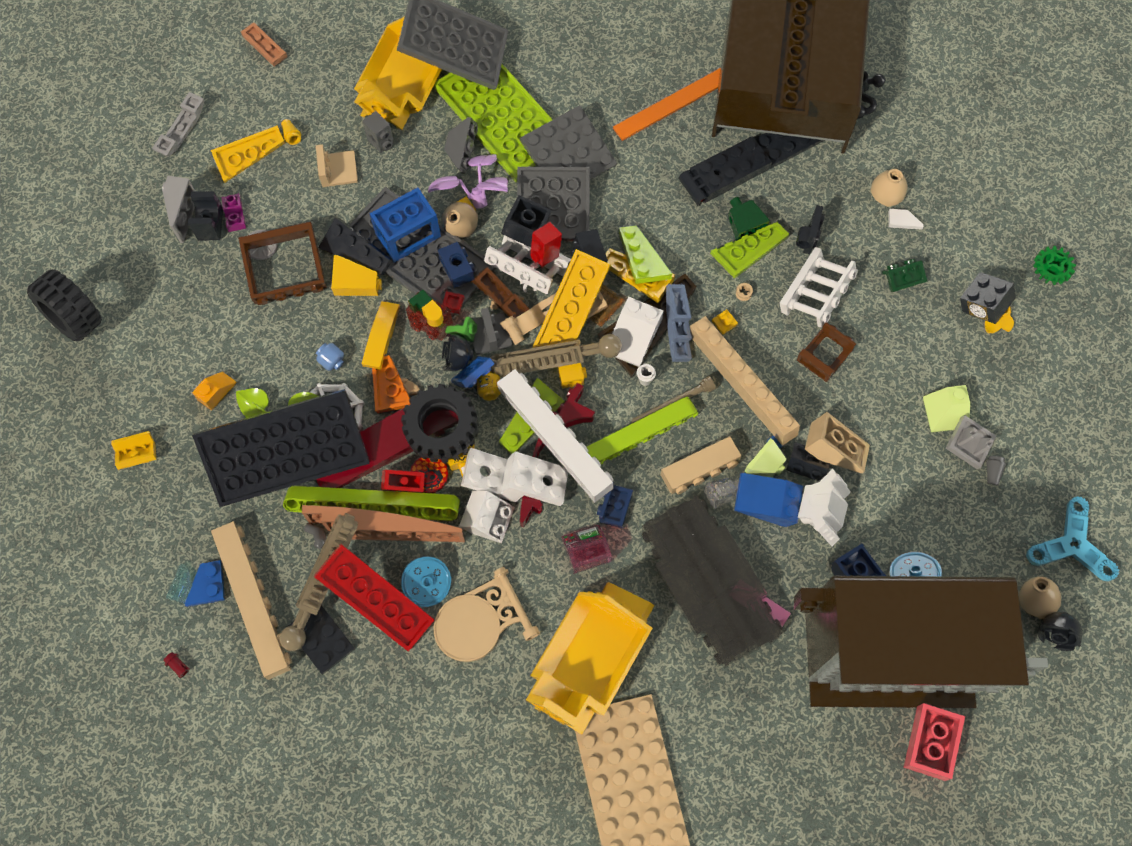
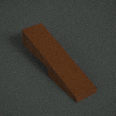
[472,267,529,318]

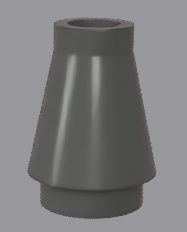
[986,456,1006,486]

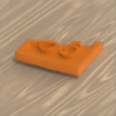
[372,355,410,413]

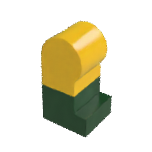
[408,290,444,327]

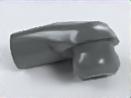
[304,523,327,549]

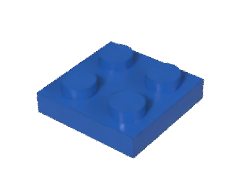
[451,356,495,388]

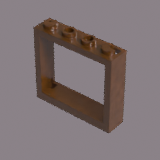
[238,221,327,305]

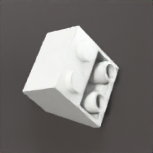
[459,491,515,543]

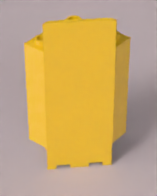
[354,16,442,130]
[526,582,655,735]

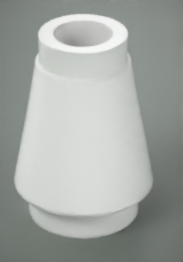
[637,364,656,386]

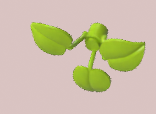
[236,388,319,418]

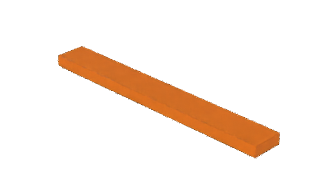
[613,68,721,141]

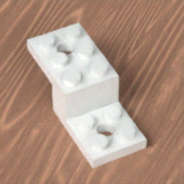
[461,448,568,506]

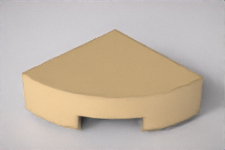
[401,378,419,396]

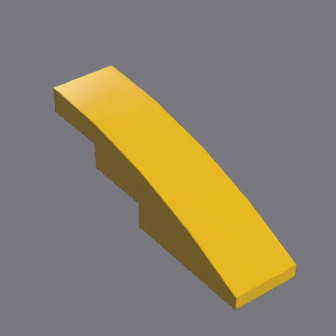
[362,301,400,370]

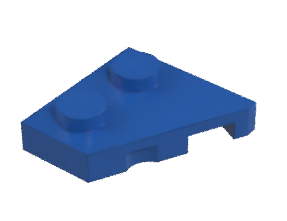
[185,560,225,607]

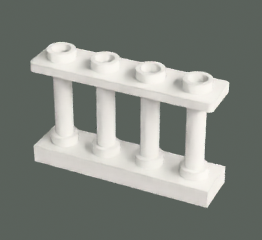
[484,236,571,294]
[780,247,857,328]

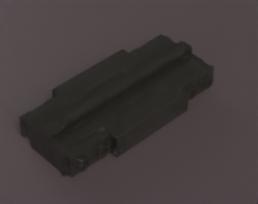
[641,495,783,669]

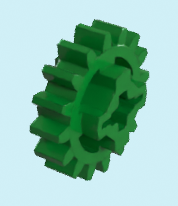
[1033,246,1076,285]

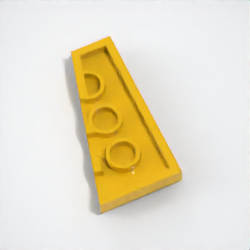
[606,248,675,303]

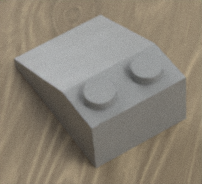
[162,176,195,243]

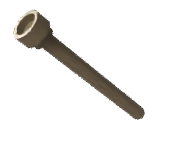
[631,376,716,423]

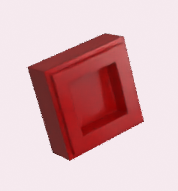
[441,291,464,314]

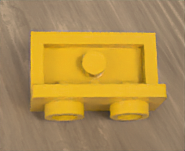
[111,431,156,470]

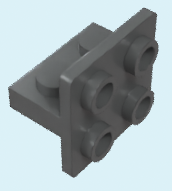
[473,308,512,355]

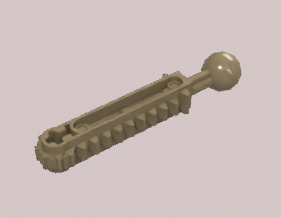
[490,334,622,377]
[279,513,358,651]

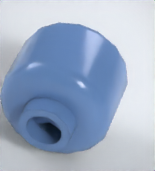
[316,343,344,371]

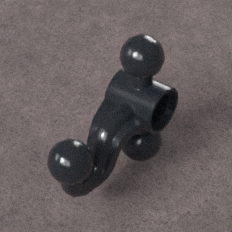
[857,71,886,119]

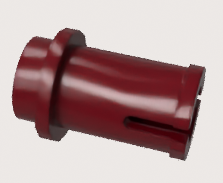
[163,652,190,678]

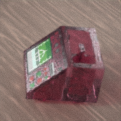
[561,525,612,574]

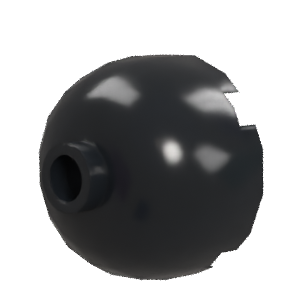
[442,333,473,372]
[1038,612,1083,651]

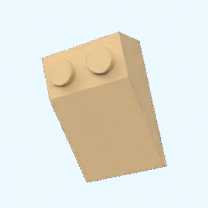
[805,412,870,473]

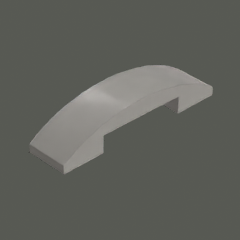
[152,92,205,157]

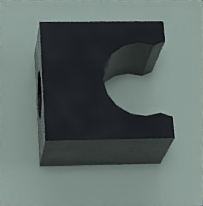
[188,191,223,241]

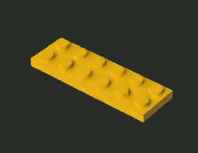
[532,249,611,348]

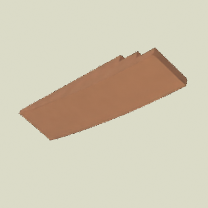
[302,505,465,542]

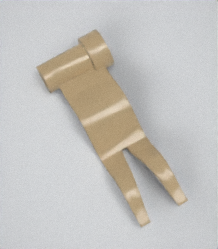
[500,292,557,345]

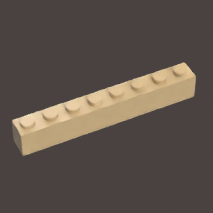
[690,316,800,446]
[211,521,292,680]

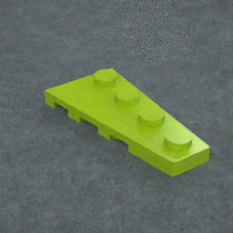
[710,222,789,279]
[619,225,672,284]
[499,378,565,455]

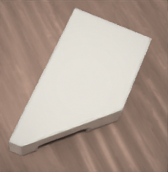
[888,209,923,229]

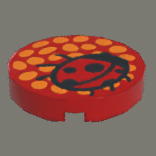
[410,458,449,493]

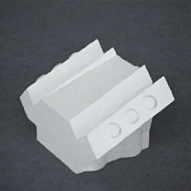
[798,468,850,546]

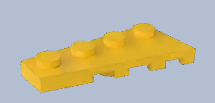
[211,126,285,183]

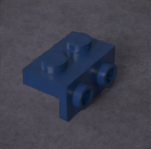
[597,481,633,528]

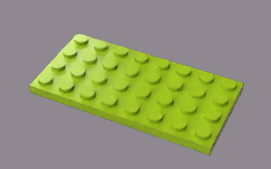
[433,64,552,182]

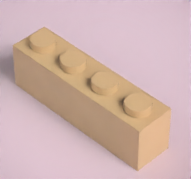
[660,436,741,495]

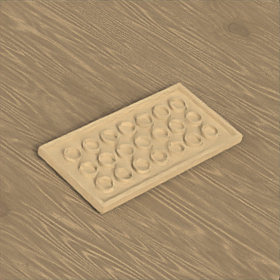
[575,694,690,846]

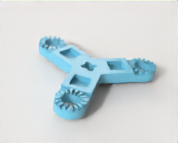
[1026,496,1119,581]

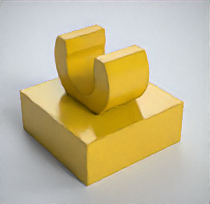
[712,309,738,335]

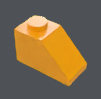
[192,371,237,411]

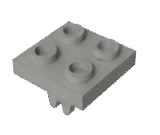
[945,415,996,469]

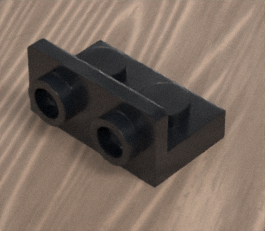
[786,442,830,481]

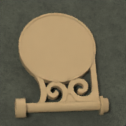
[434,567,540,662]

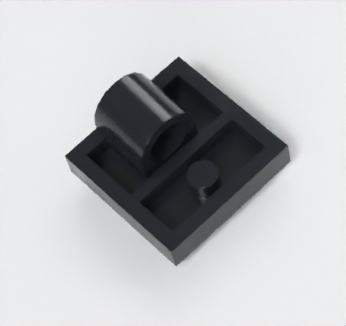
[796,205,825,255]

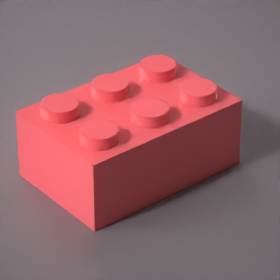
[904,703,965,781]

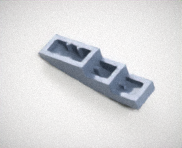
[666,284,692,362]

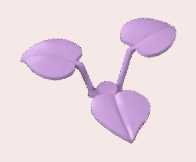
[428,154,508,209]

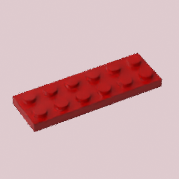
[314,544,434,652]

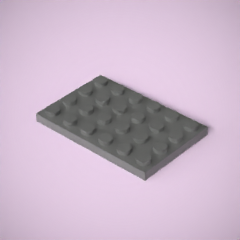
[396,0,508,90]

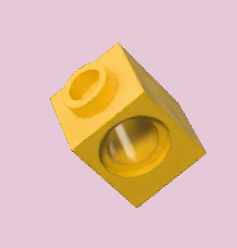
[558,363,587,389]

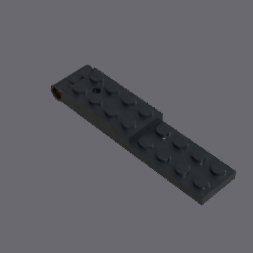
[678,133,825,207]

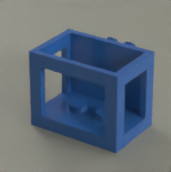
[369,188,441,262]

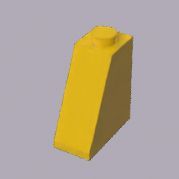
[331,255,382,296]

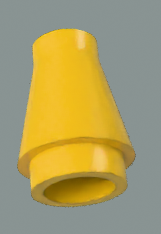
[281,119,301,145]

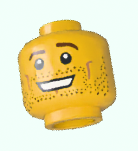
[477,371,501,401]

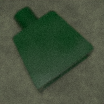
[728,197,770,241]

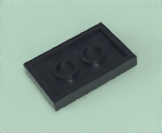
[287,605,355,675]

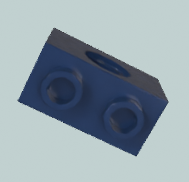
[437,241,475,288]

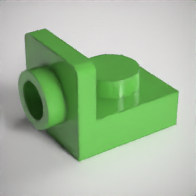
[445,317,477,341]

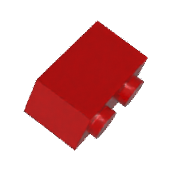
[530,222,562,267]

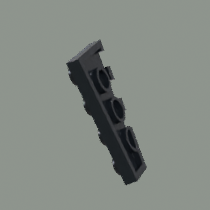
[318,217,392,275]

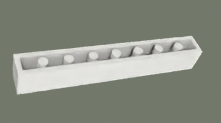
[497,369,614,503]

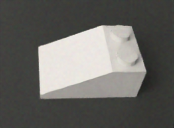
[612,297,663,367]

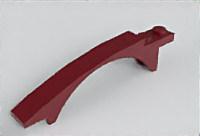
[520,383,595,528]

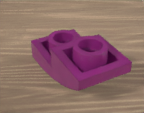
[221,193,246,232]

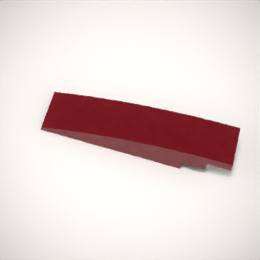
[316,408,459,488]

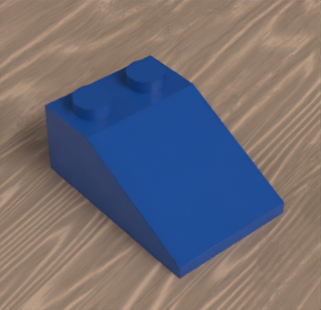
[734,473,803,527]

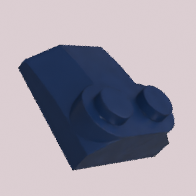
[831,543,887,576]

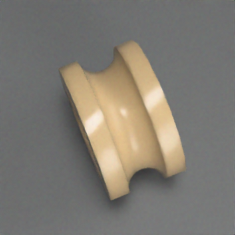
[736,283,753,301]

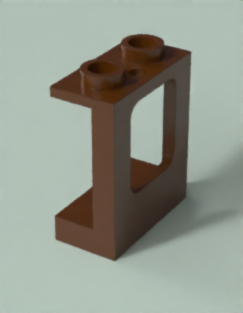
[796,322,856,382]

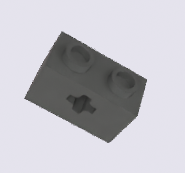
[362,111,394,153]

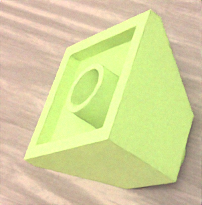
[923,385,970,432]
[744,438,786,478]

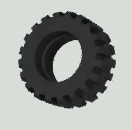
[27,269,102,341]
[401,384,479,463]

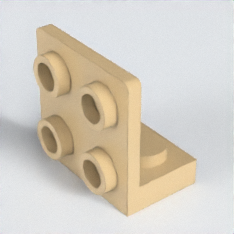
[316,144,358,187]

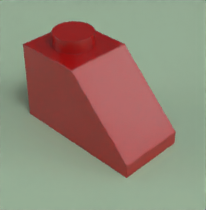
[381,470,425,492]

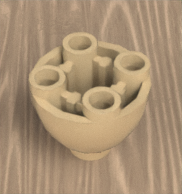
[870,169,908,207]
[442,202,478,238]
[1019,576,1061,619]

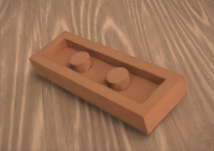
[241,22,287,67]

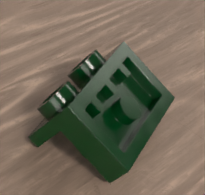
[882,258,928,292]

